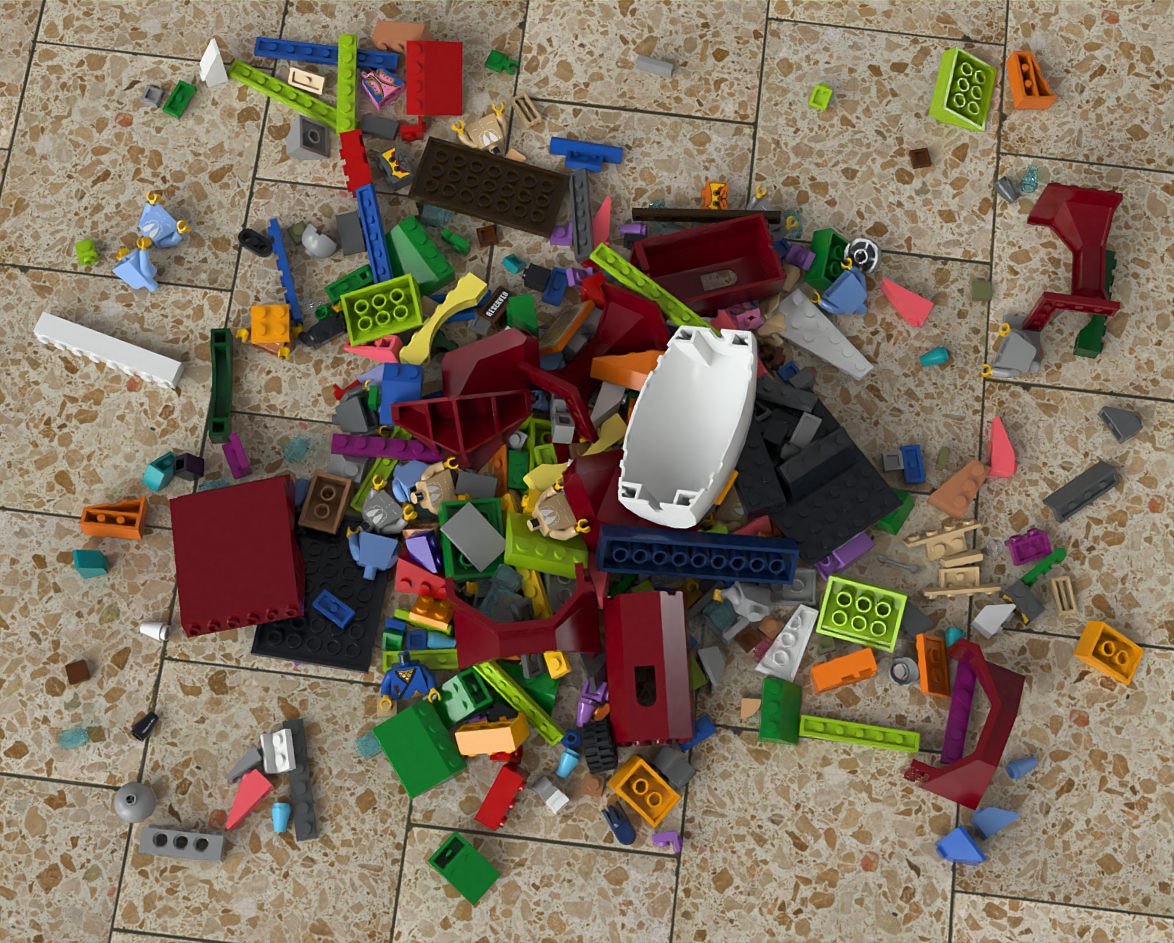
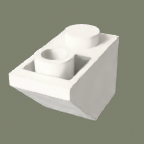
[970,604,1016,640]

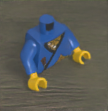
[380,651,442,710]

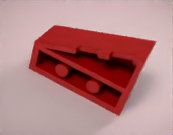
[339,129,373,198]
[395,546,457,600]
[474,762,530,831]

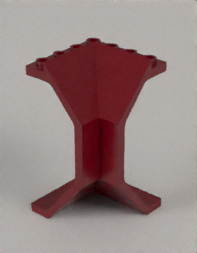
[1022,182,1123,332]
[517,280,671,444]
[445,562,602,672]
[900,637,1026,810]

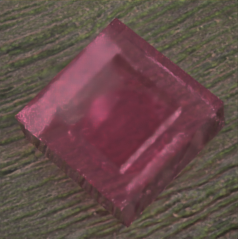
[753,639,772,664]

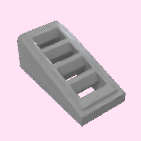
[225,746,264,784]

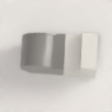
[531,775,569,815]

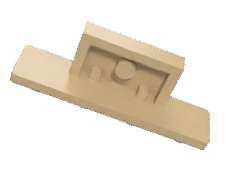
[903,518,981,561]
[921,565,1002,598]

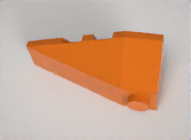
[590,349,666,392]

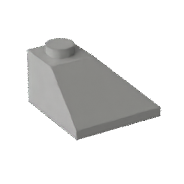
[286,114,329,160]
[326,454,371,489]
[695,646,727,695]

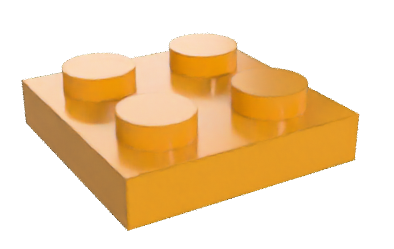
[251,304,290,344]
[409,595,454,630]

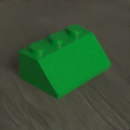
[804,228,850,291]
[506,293,539,339]
[493,661,561,717]
[757,678,802,746]

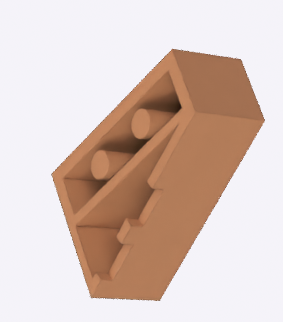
[371,20,436,56]
[926,458,991,521]

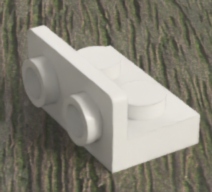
[260,729,296,774]

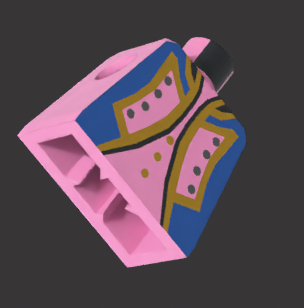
[361,67,405,112]
[718,301,761,331]

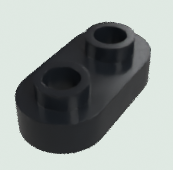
[238,228,273,258]

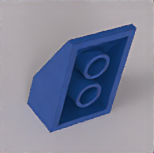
[380,362,424,426]

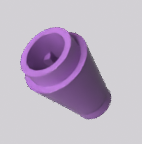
[620,222,647,239]
[576,698,597,727]

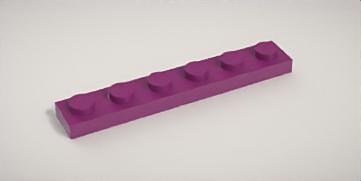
[331,433,447,463]
[939,661,977,765]

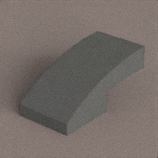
[358,114,400,140]

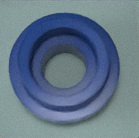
[561,729,581,749]

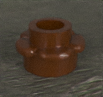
[759,345,774,363]

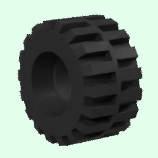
[581,719,618,773]

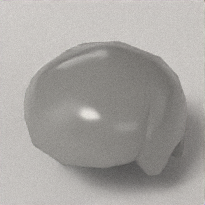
[887,657,920,687]

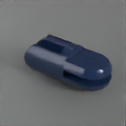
[601,801,636,845]

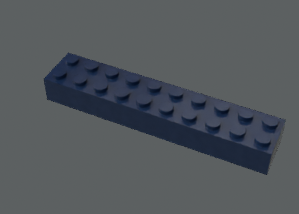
[595,524,800,585]

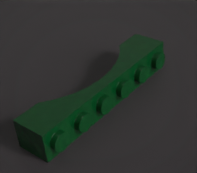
[1073,250,1117,359]
[209,328,233,444]

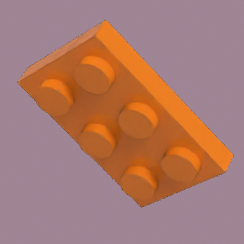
[916,633,951,698]

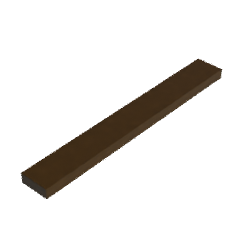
[632,208,781,224]

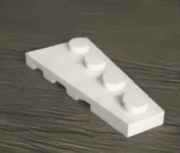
[755,604,819,683]

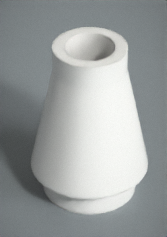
[140,621,172,642]

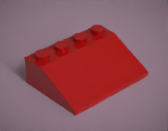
[406,40,463,116]

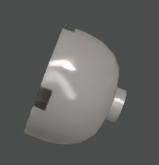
[302,223,339,258]
[844,238,882,275]
[114,782,156,824]

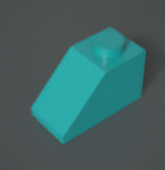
[142,451,177,492]
[72,550,109,579]

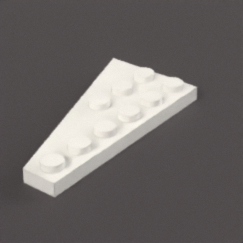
[759,288,874,381]

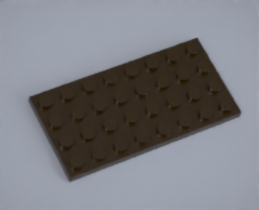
[408,136,570,239]

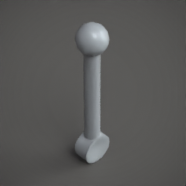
[878,555,918,573]

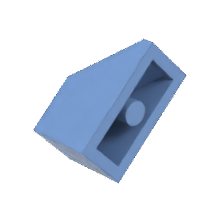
[969,807,1020,841]

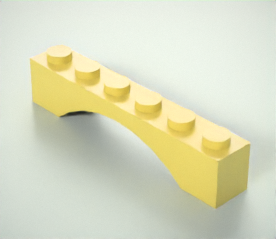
[399,272,488,368]
[523,413,628,492]

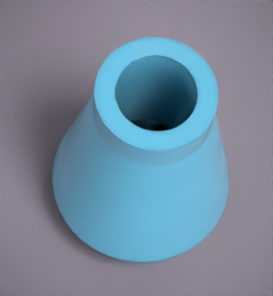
[427,631,456,650]
[556,748,581,779]
[271,803,292,832]

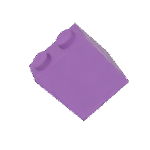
[814,532,875,583]

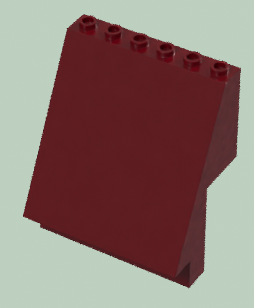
[169,474,305,638]

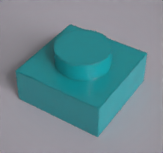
[501,254,527,274]

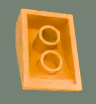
[1072,621,1145,685]
[607,754,681,828]

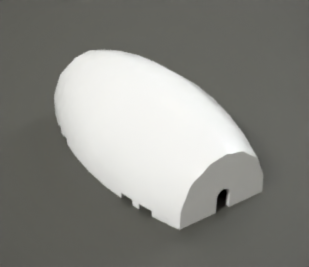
[618,325,758,528]

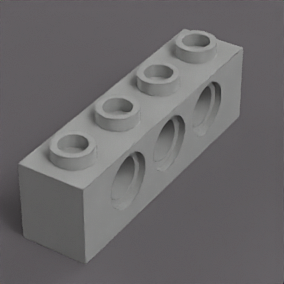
[138,824,227,863]

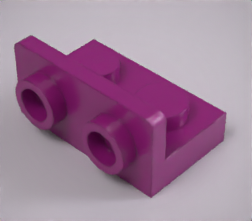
[222,432,253,480]
[1004,528,1052,566]

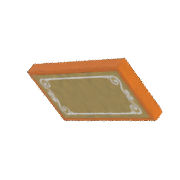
[539,300,595,356]

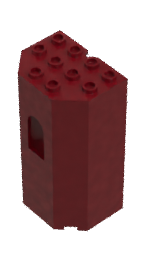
[629,213,787,321]
[603,591,697,747]

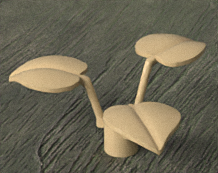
[753,295,787,350]

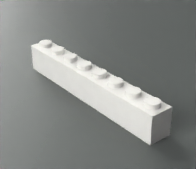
[33,312,184,389]

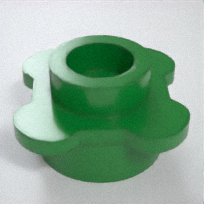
[315,304,334,323]

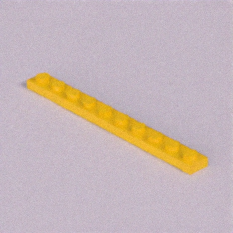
[500,493,572,679]

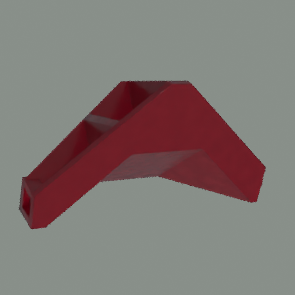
[441,327,541,411]
[390,389,536,473]
[562,449,698,553]

